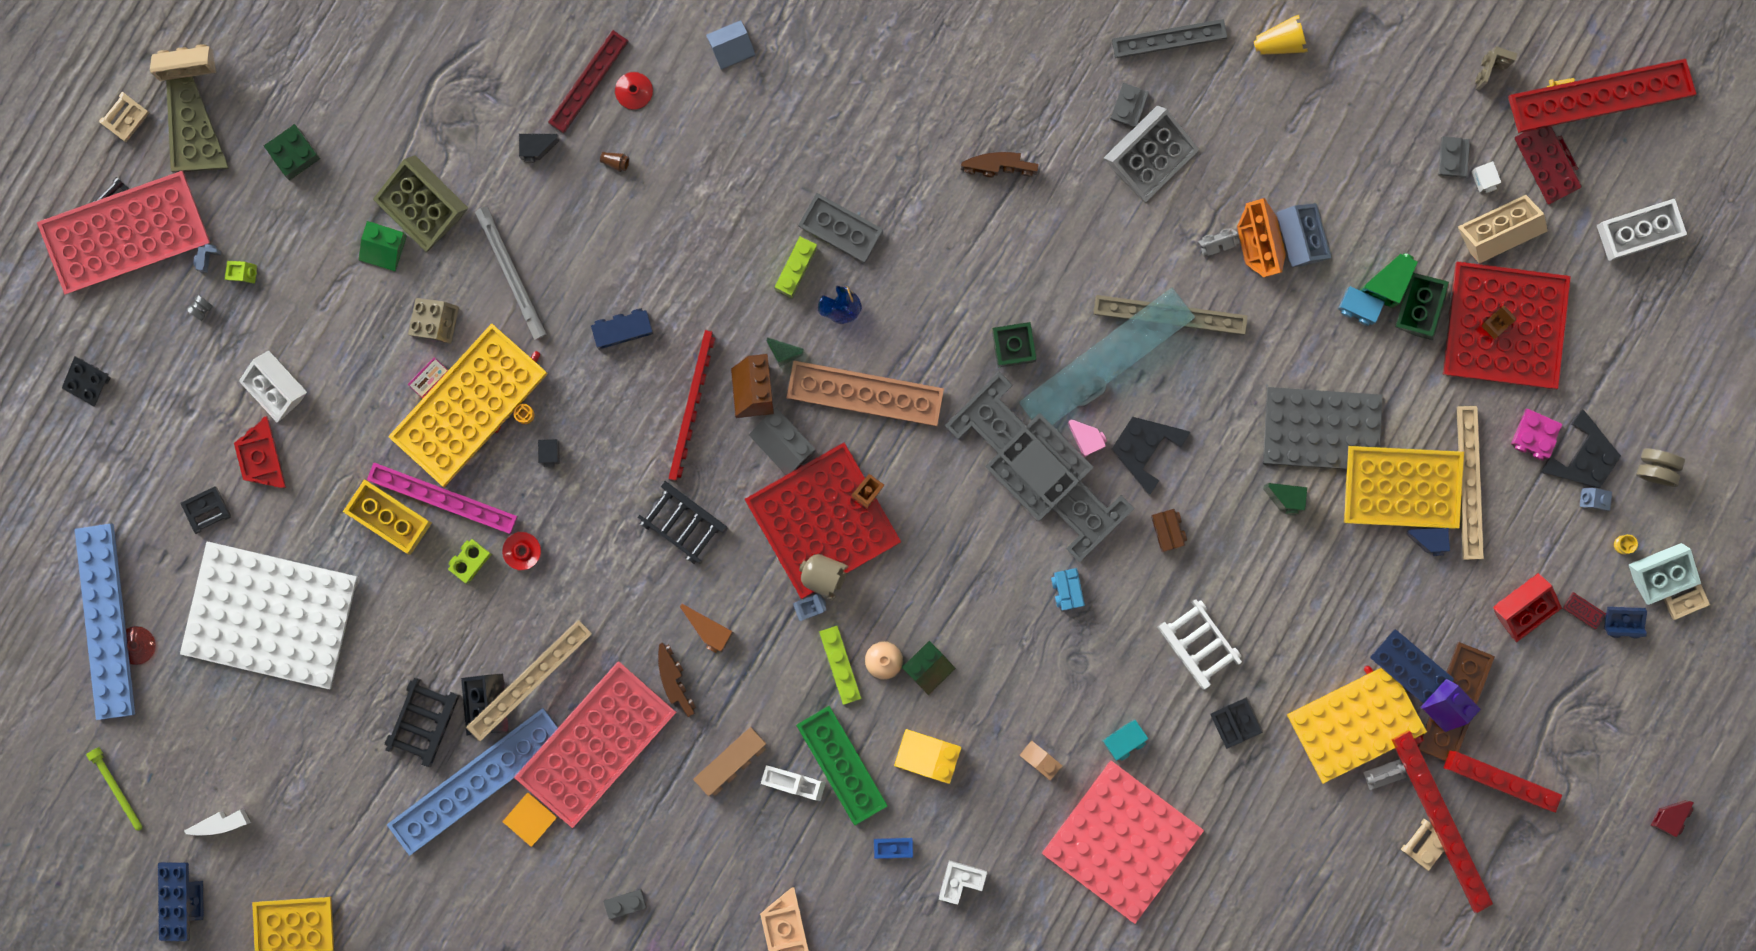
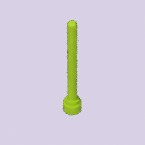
[86,747,142,831]

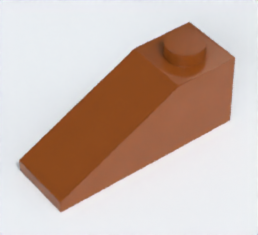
[680,604,733,653]

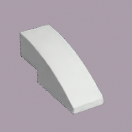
[761,765,826,801]
[184,809,251,835]

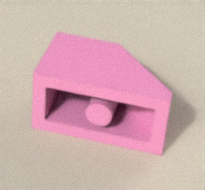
[1067,420,1107,457]

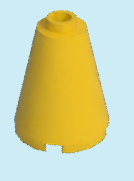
[1254,15,1308,55]

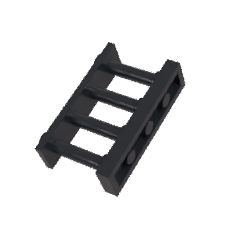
[637,481,728,564]
[384,678,460,767]

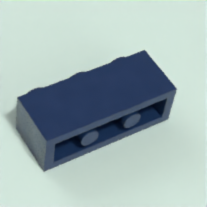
[591,308,653,350]

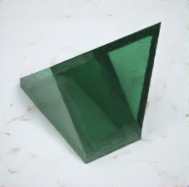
[766,337,804,367]

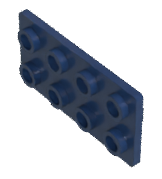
[1370,629,1454,704]
[158,862,204,941]

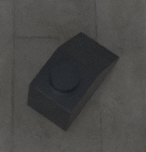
[519,134,559,163]

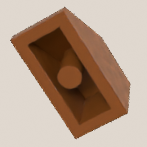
[851,474,884,509]

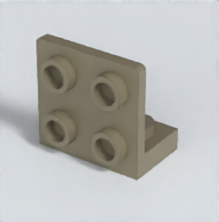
[1475,46,1517,91]
[408,298,459,344]

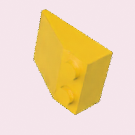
[894,729,961,784]

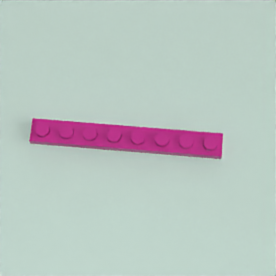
[367,463,518,534]

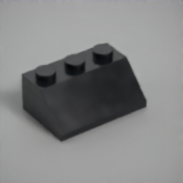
[461,674,508,736]

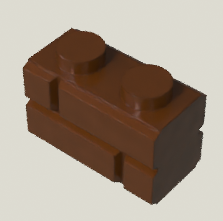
[1151,509,1187,552]

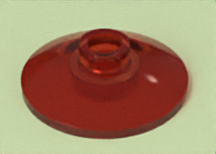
[126,626,156,665]

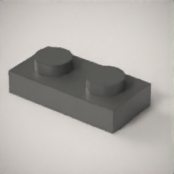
[603,889,647,920]

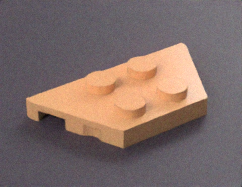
[760,887,809,951]

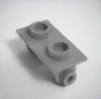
[1198,228,1239,256]
[1363,759,1406,790]

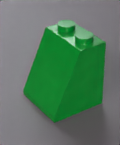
[1359,253,1418,309]

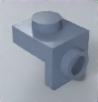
[194,244,221,273]
[1580,488,1612,511]
[793,594,826,621]

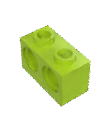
[448,539,492,584]

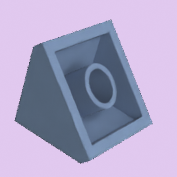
[706,20,756,70]

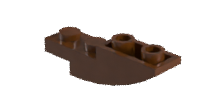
[961,152,1039,178]
[658,642,696,717]

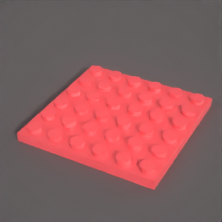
[1042,760,1204,924]

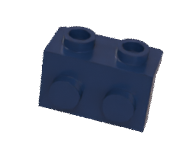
[1604,607,1647,639]

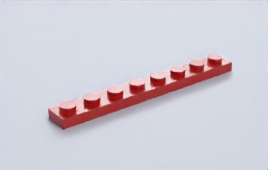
[668,330,716,482]

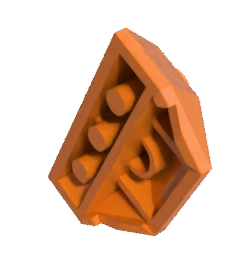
[1237,198,1286,277]

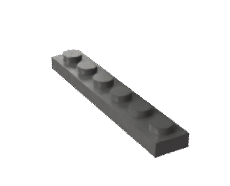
[1111,19,1227,59]

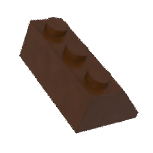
[731,354,774,418]

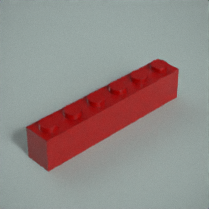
[1443,750,1562,813]

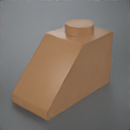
[1019,740,1062,781]

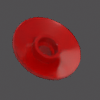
[615,72,653,110]
[502,532,541,570]

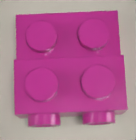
[1511,409,1562,461]

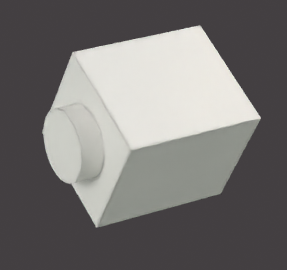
[1471,162,1501,193]

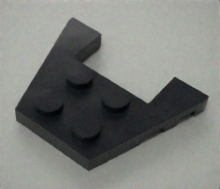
[1541,409,1621,488]
[1111,417,1191,495]

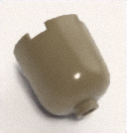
[799,554,848,601]

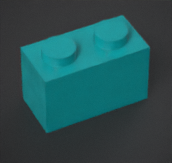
[1102,719,1148,761]

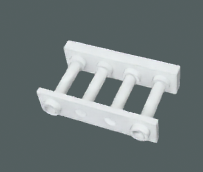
[1157,600,1242,689]

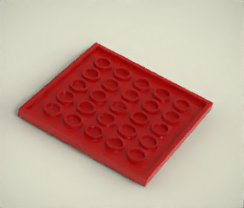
[1443,261,1571,390]
[744,443,901,599]

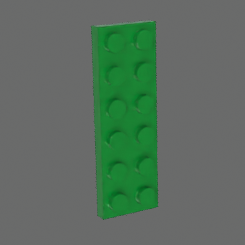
[796,705,888,826]

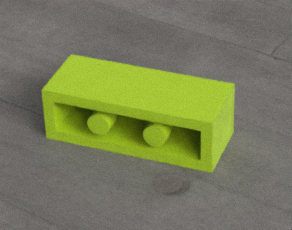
[774,236,817,299]

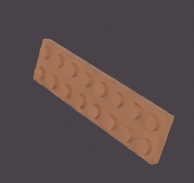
[787,361,944,427]

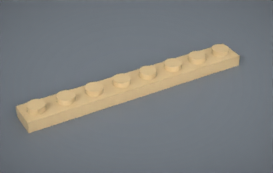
[1457,406,1484,560]
[466,620,592,741]

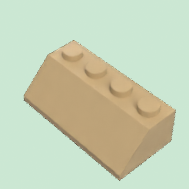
[1458,195,1547,263]

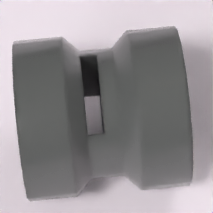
[186,295,213,321]

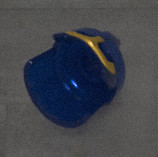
[818,286,862,324]

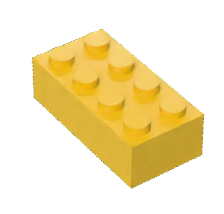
[343,479,432,555]

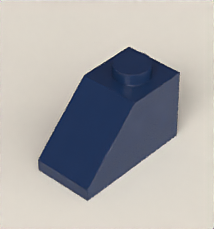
[1406,528,1450,556]

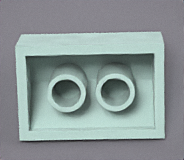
[1628,543,1701,605]

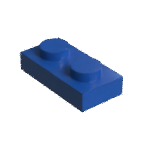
[874,838,913,859]

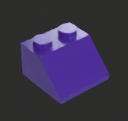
[1421,679,1481,732]

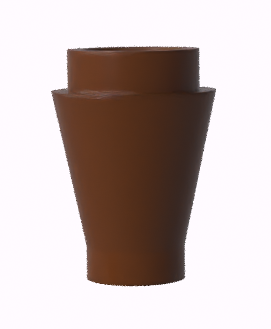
[600,152,630,172]

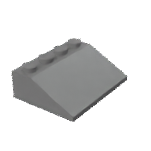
[1104,106,1199,202]

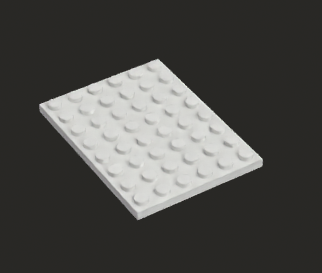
[180,542,358,689]

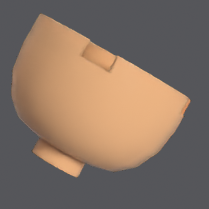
[865,642,903,680]

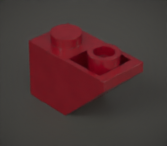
[1650,800,1694,837]

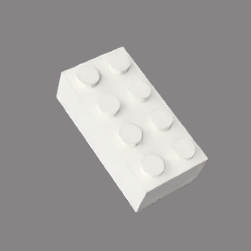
[1597,198,1687,261]

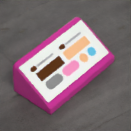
[408,357,449,399]

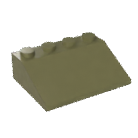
[373,155,468,252]

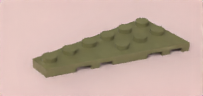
[166,76,229,173]

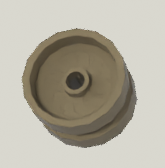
[1636,449,1685,487]

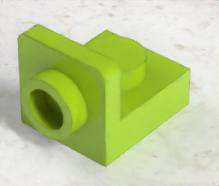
[225,261,257,284]

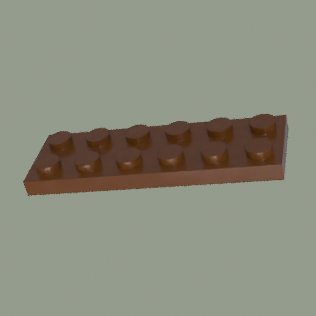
[1418,642,1495,761]

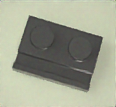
[1110,83,1149,128]
[1438,136,1470,178]

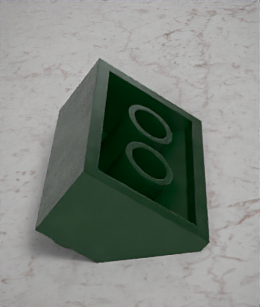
[1395,273,1449,340]

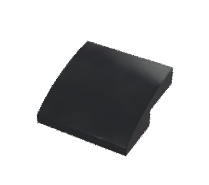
[1210,697,1263,749]

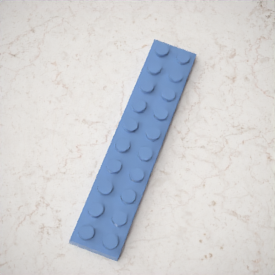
[75,523,135,720]
[387,708,558,856]

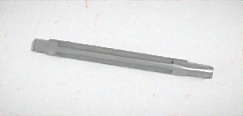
[475,207,547,340]

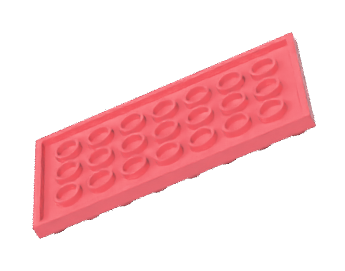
[37,171,211,294]
[514,661,676,828]

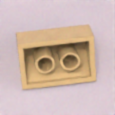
[150,44,216,81]

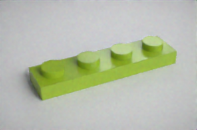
[819,626,861,705]

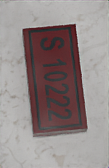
[1562,592,1606,630]

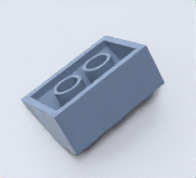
[1277,203,1331,267]

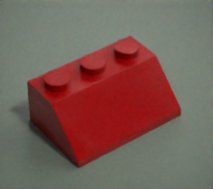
[1493,573,1562,643]

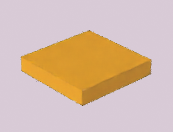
[502,792,557,847]

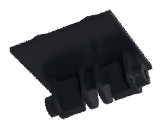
[62,356,111,407]

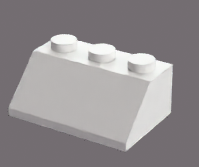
[239,351,307,423]

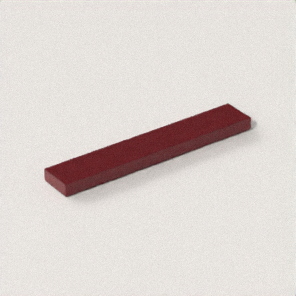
[548,30,629,134]

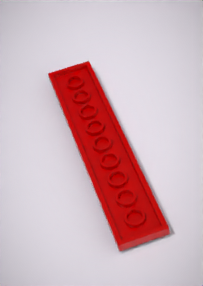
[1508,59,1696,133]

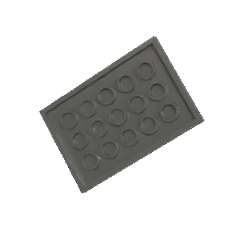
[1263,387,1383,469]

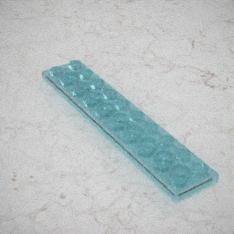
[1019,287,1195,425]

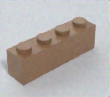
[693,727,767,797]

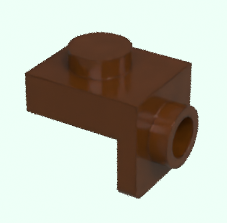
[1481,306,1516,340]

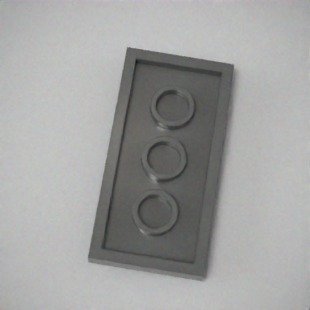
[798,193,883,263]

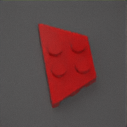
[234,416,286,488]

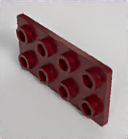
[1514,126,1582,204]

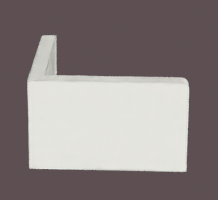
[939,860,987,905]

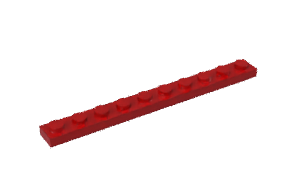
[1391,731,1493,913]

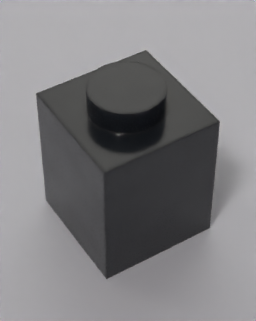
[538,439,560,468]

